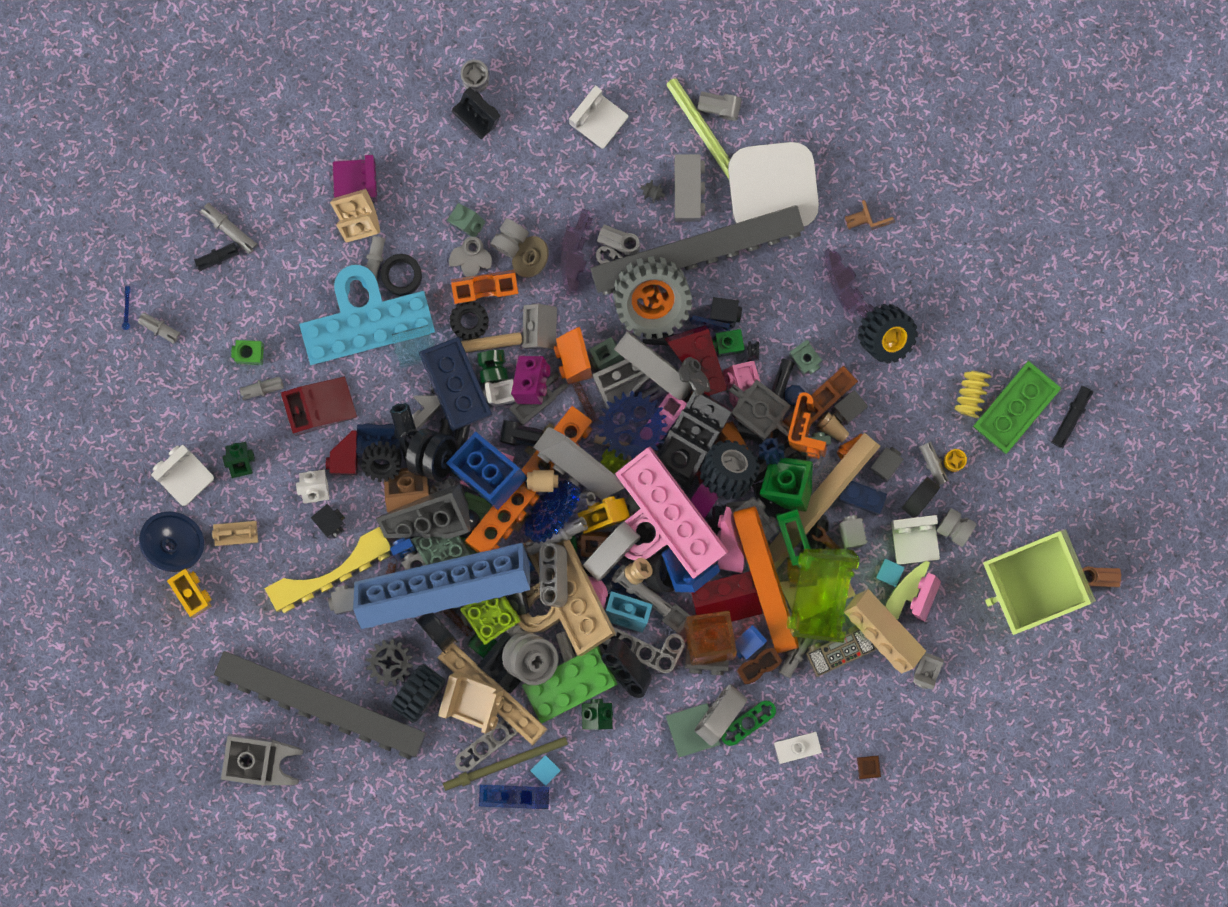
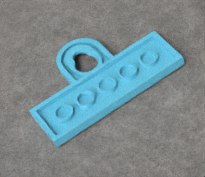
[299,265,435,365]

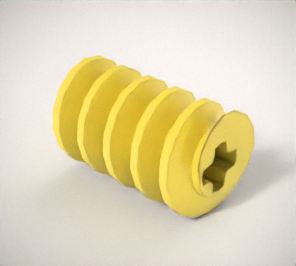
[954,371,992,418]

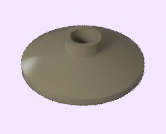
[512,236,549,278]

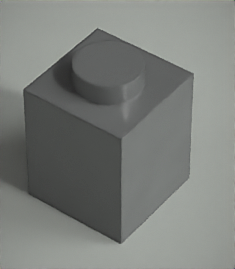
[833,390,868,425]
[869,447,904,482]

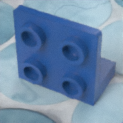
[662,547,720,592]

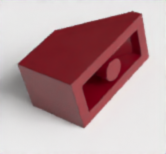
[326,430,358,475]

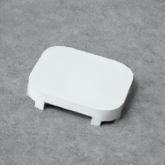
[728,142,819,226]

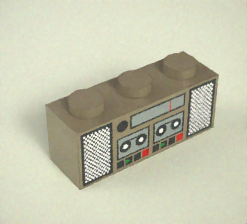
[805,626,877,677]

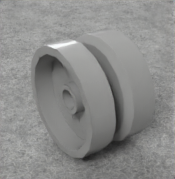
[502,631,558,685]

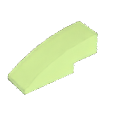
[884,561,930,620]

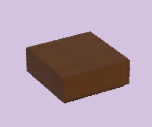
[857,755,881,779]

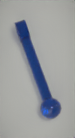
[122,286,130,330]

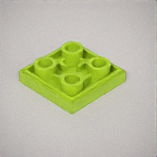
[460,596,521,645]

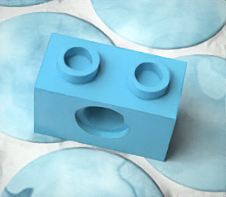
[605,591,653,633]

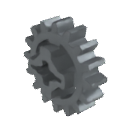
[366,639,413,687]

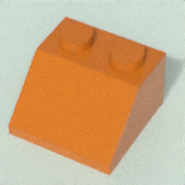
[553,327,592,384]

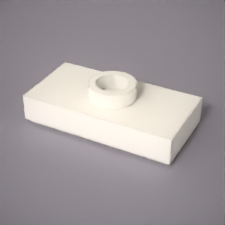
[774,732,822,764]

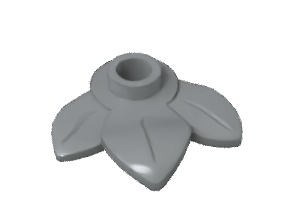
[449,237,492,277]

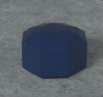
[784,385,805,406]

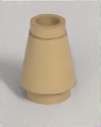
[817,412,849,443]

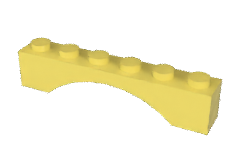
[264,527,391,613]

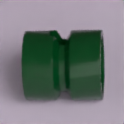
[477,350,508,384]

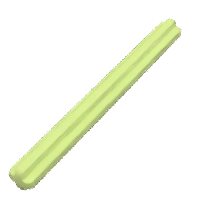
[667,78,730,179]

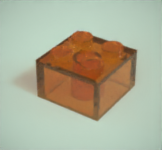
[684,611,737,666]

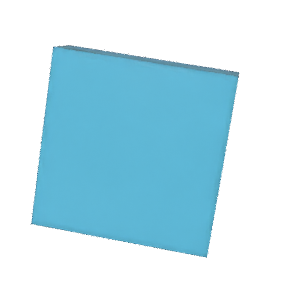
[875,559,905,587]
[530,755,561,786]

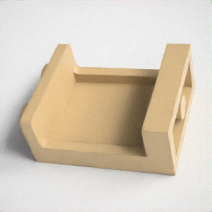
[438,672,504,734]

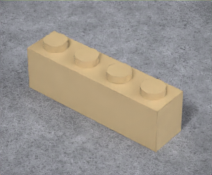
[843,589,926,674]

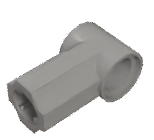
[697,91,742,121]
[597,224,640,256]

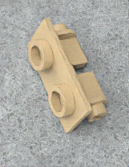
[212,521,258,546]

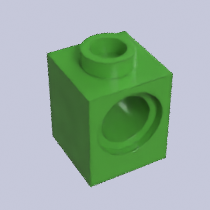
[231,340,264,365]

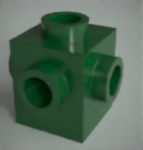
[222,441,255,478]
[581,699,613,730]

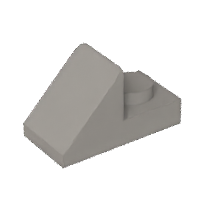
[412,396,441,431]

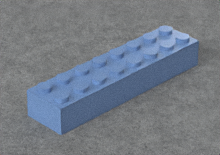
[353,543,530,629]

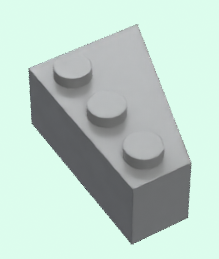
[592,348,652,416]

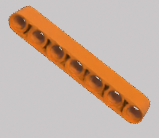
[733,506,799,653]

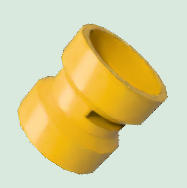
[943,449,967,472]

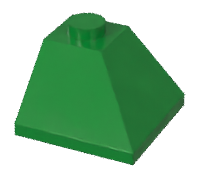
[760,458,813,512]

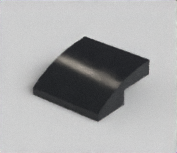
[477,632,521,694]

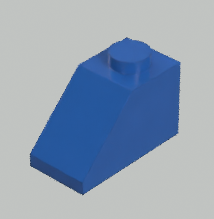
[732,625,767,660]

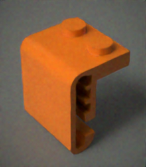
[788,392,827,459]

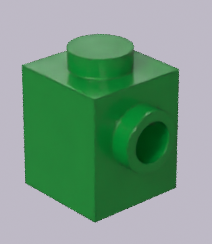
[712,329,745,357]

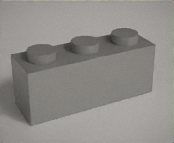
[674,154,705,222]

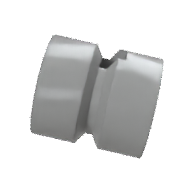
[461,59,490,93]
[490,218,529,259]
[936,508,977,547]

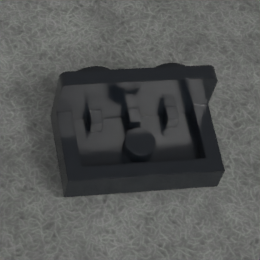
[451,87,501,139]

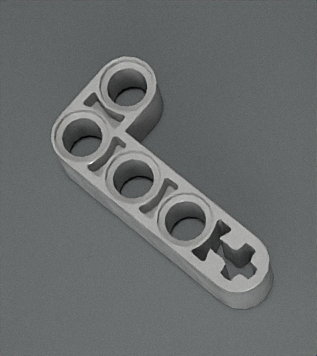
[614,331,693,400]
[602,626,685,674]

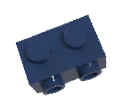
[356,423,401,458]

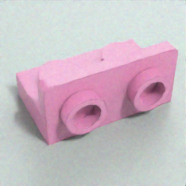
[723,361,760,408]

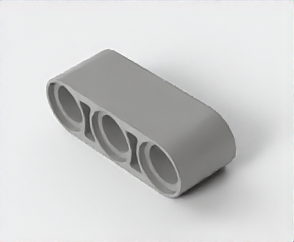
[583,521,640,581]
[539,542,568,608]
[694,684,747,746]

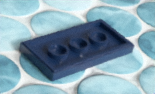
[419,337,493,432]

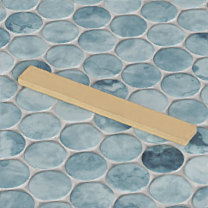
[769,433,880,570]

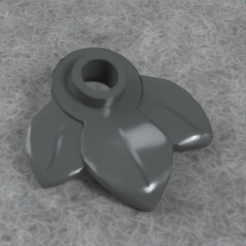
[679,357,710,397]

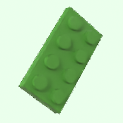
[973,361,1061,454]
[522,646,618,724]

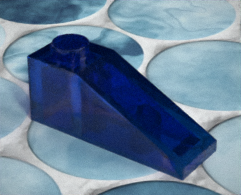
[479,784,549,809]

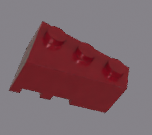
[664,325,727,396]

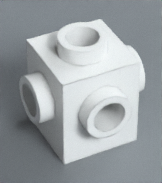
[296,469,329,503]

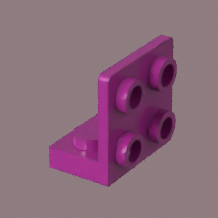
[332,155,378,202]

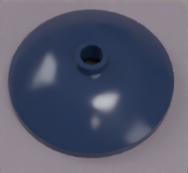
[139,511,204,572]

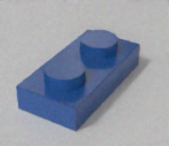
[390,538,417,561]

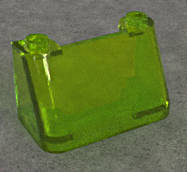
[787,549,860,643]

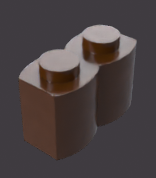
[736,648,782,685]

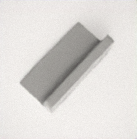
[522,304,557,349]

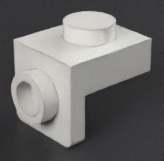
[483,379,516,407]

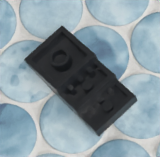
[657,391,734,489]

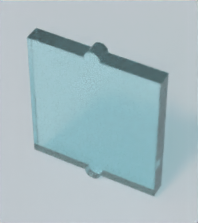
[392,325,435,368]

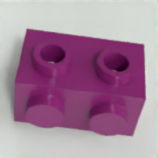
[511,356,551,405]

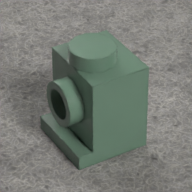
[589,337,625,370]
[789,340,822,375]

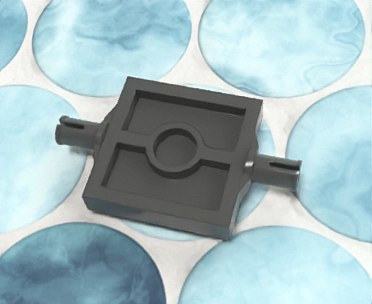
[729,379,790,441]

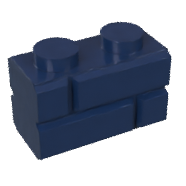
[838,481,887,516]

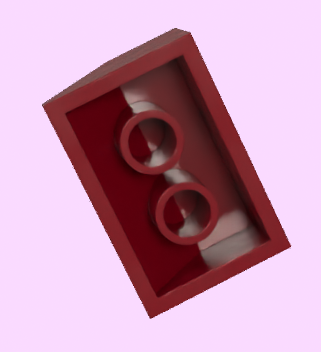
[690,571,763,630]

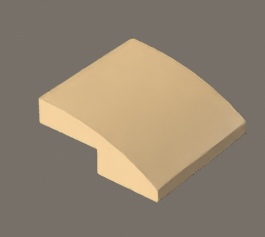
[330,189,380,243]

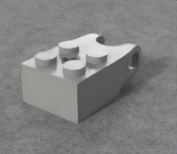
[221,734,304,786]

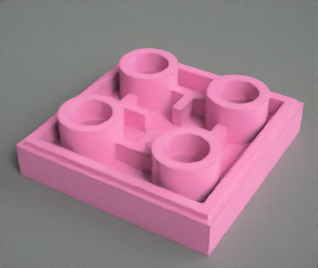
[910,573,941,622]

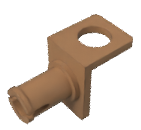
[845,200,895,230]

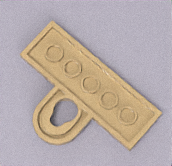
[517,522,616,656]

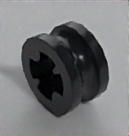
[748,341,759,361]

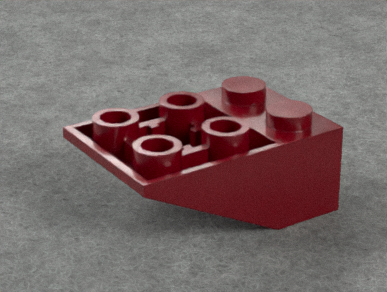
[280,376,358,436]

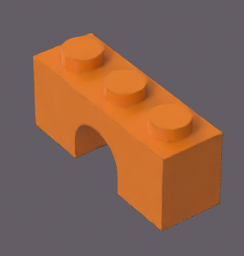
[451,269,518,304]

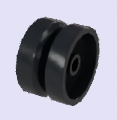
[406,428,458,482]

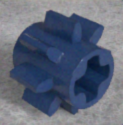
[758,438,785,465]

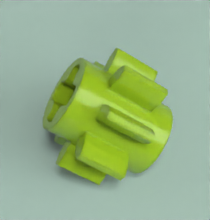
[600,448,628,475]

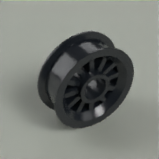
[414,613,458,654]

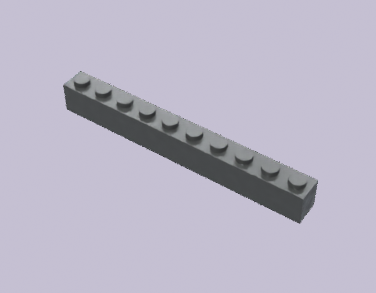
[590,205,805,295]
[214,651,427,760]

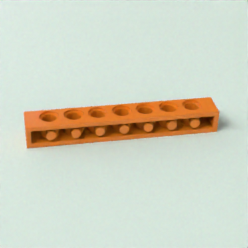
[465,406,593,553]

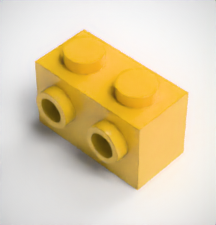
[577,496,630,534]
[167,569,212,618]

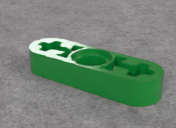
[721,701,776,746]

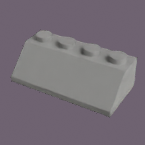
[533,427,625,500]

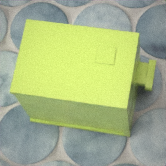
[983,529,1096,635]

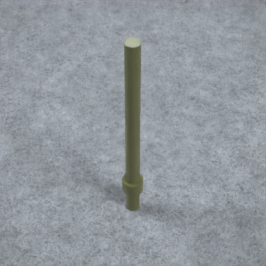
[443,737,568,791]

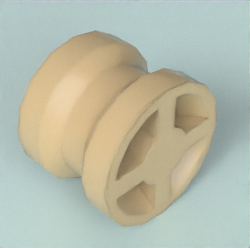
[625,558,652,585]

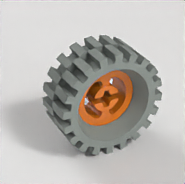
[613,256,692,339]

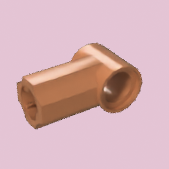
[1082,566,1121,587]

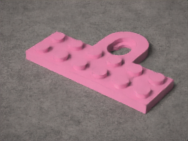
[615,447,728,579]

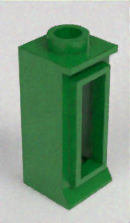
[775,508,814,568]

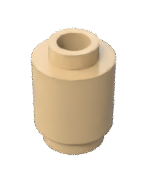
[527,470,558,492]

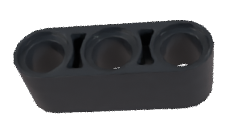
[602,639,652,698]

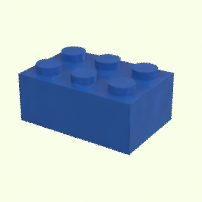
[446,431,527,510]

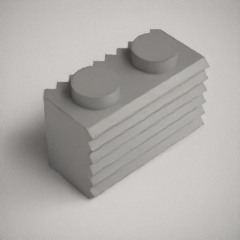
[838,515,868,550]

